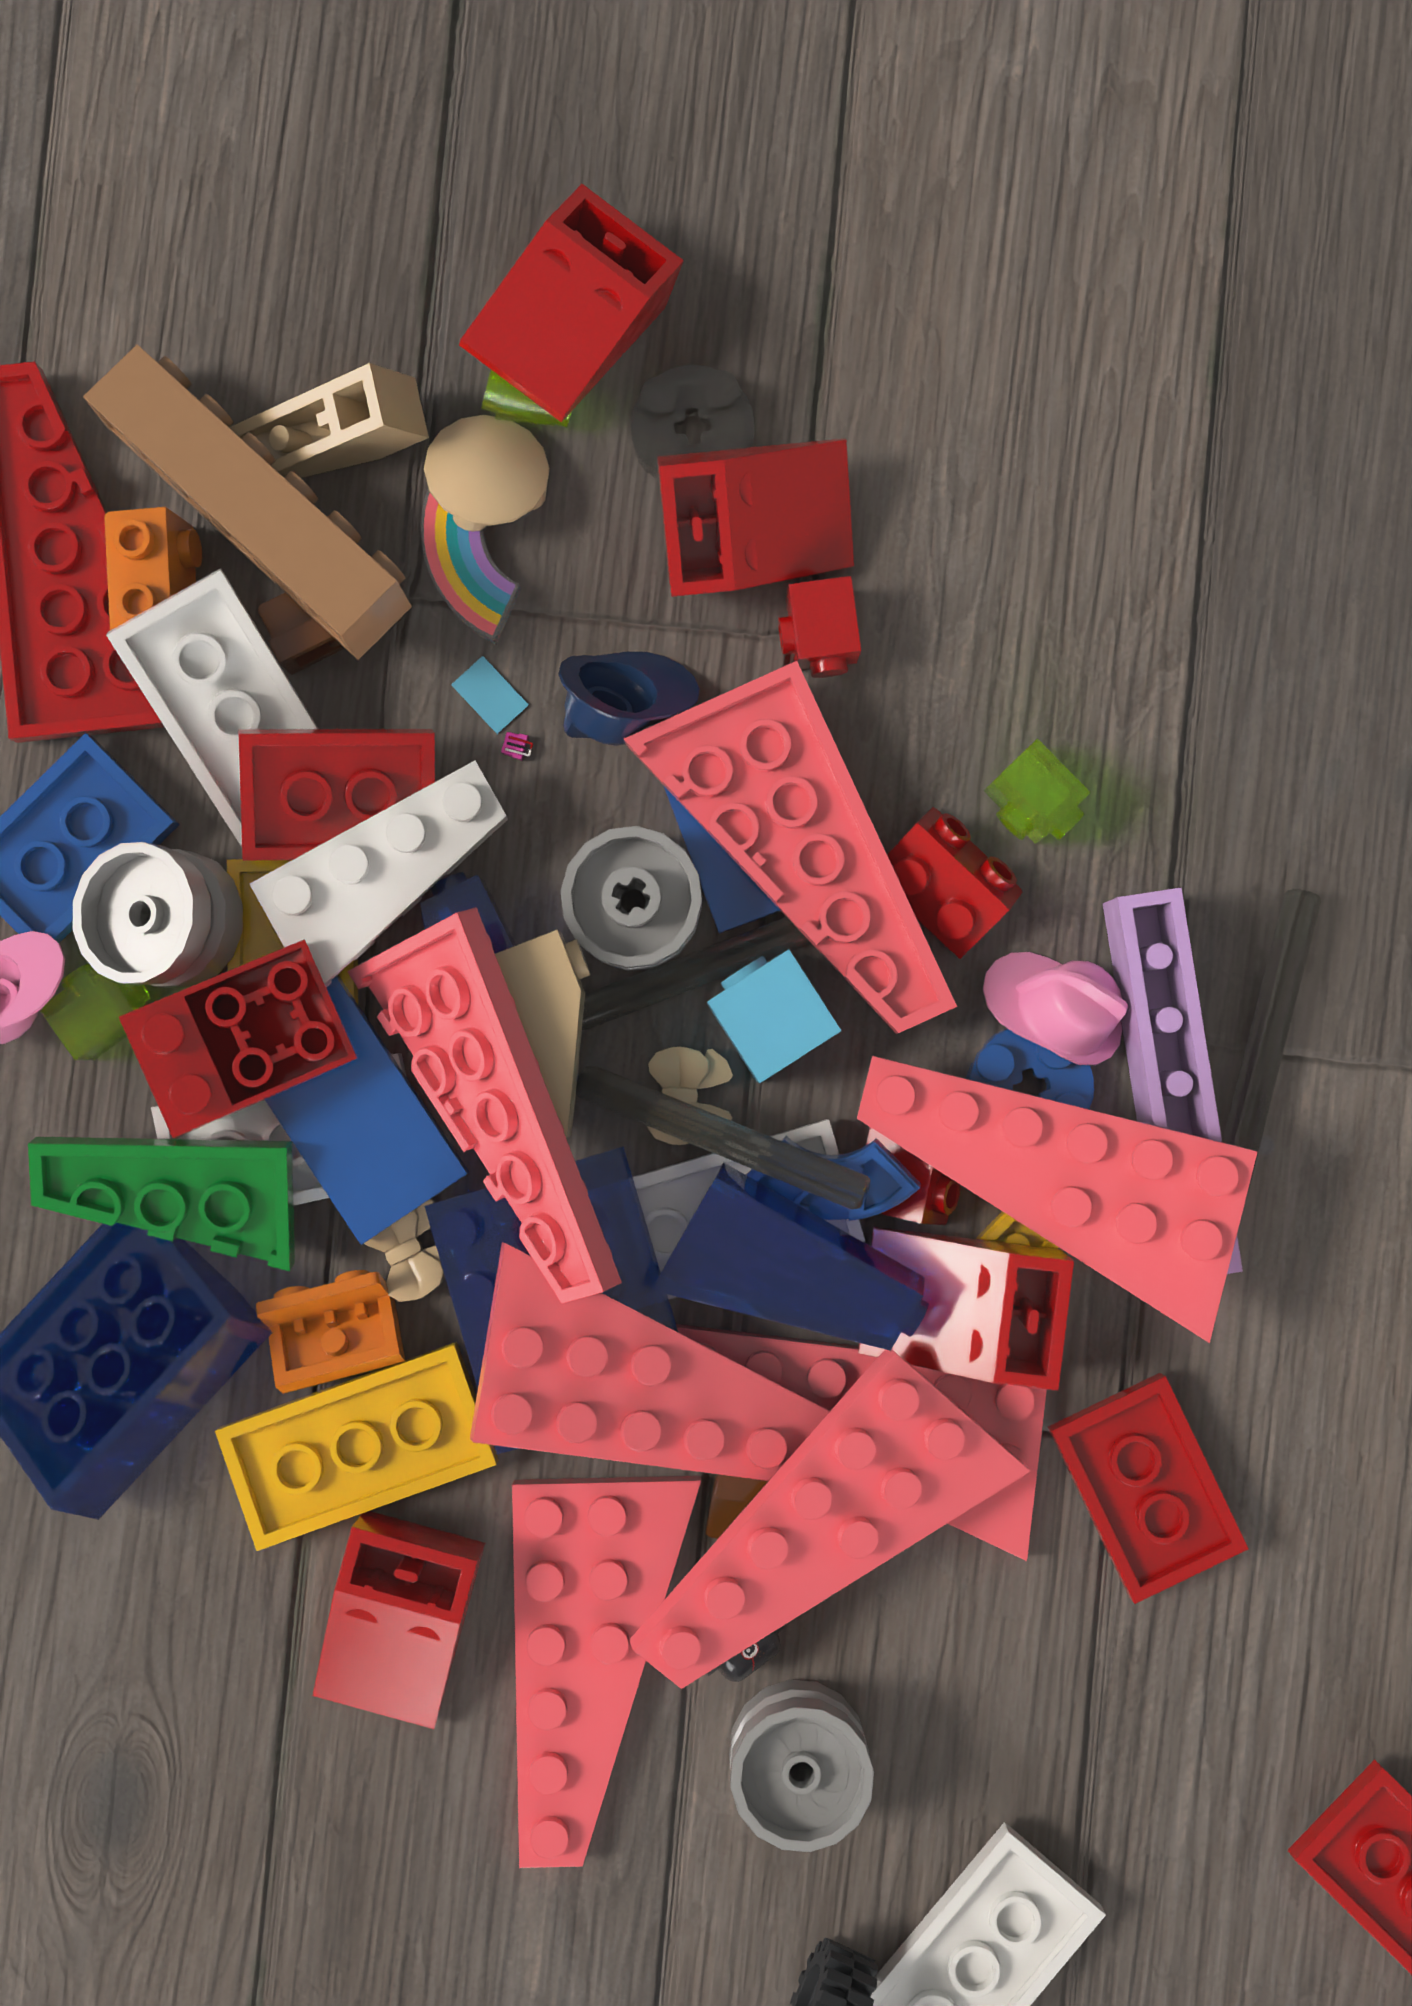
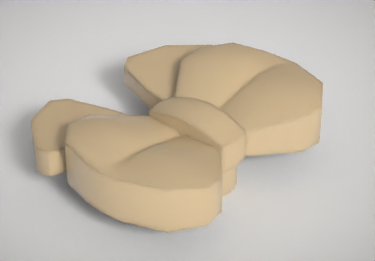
[647,1047,733,1145]
[364,1198,463,1302]

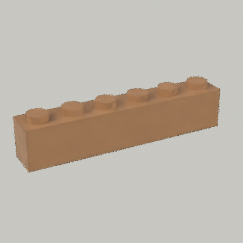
[83,344,412,660]

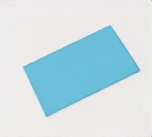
[451,656,528,734]

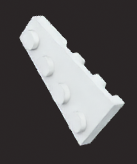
[250,760,508,987]

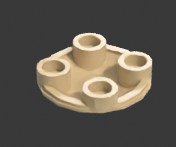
[424,415,549,532]

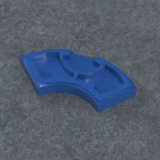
[739,1135,921,1221]

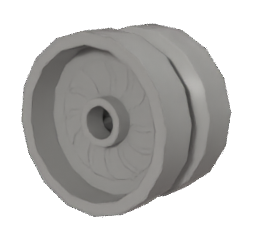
[560,826,702,971]
[72,842,243,988]
[729,1679,874,1852]

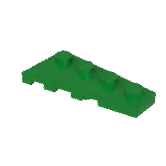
[28,1137,295,1271]

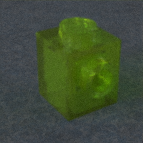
[984,738,1091,844]
[40,963,150,1060]

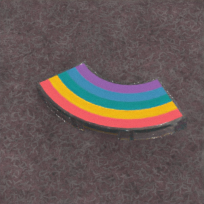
[421,488,521,645]

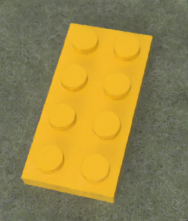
[215,1342,499,1551]

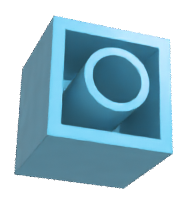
[707,949,841,1083]

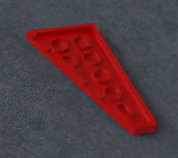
[0,361,165,743]

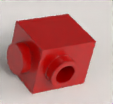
[778,576,861,678]

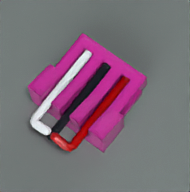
[501,732,533,761]

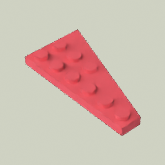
[624,661,957,1034]
[347,907,622,1304]
[857,1056,1257,1343]
[470,1242,830,1481]
[673,1324,1047,1561]
[630,1345,1031,1689]
[512,1476,701,1868]

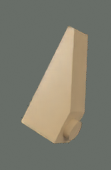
[229,363,429,478]
[495,930,591,1138]

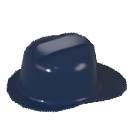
[558,651,700,746]

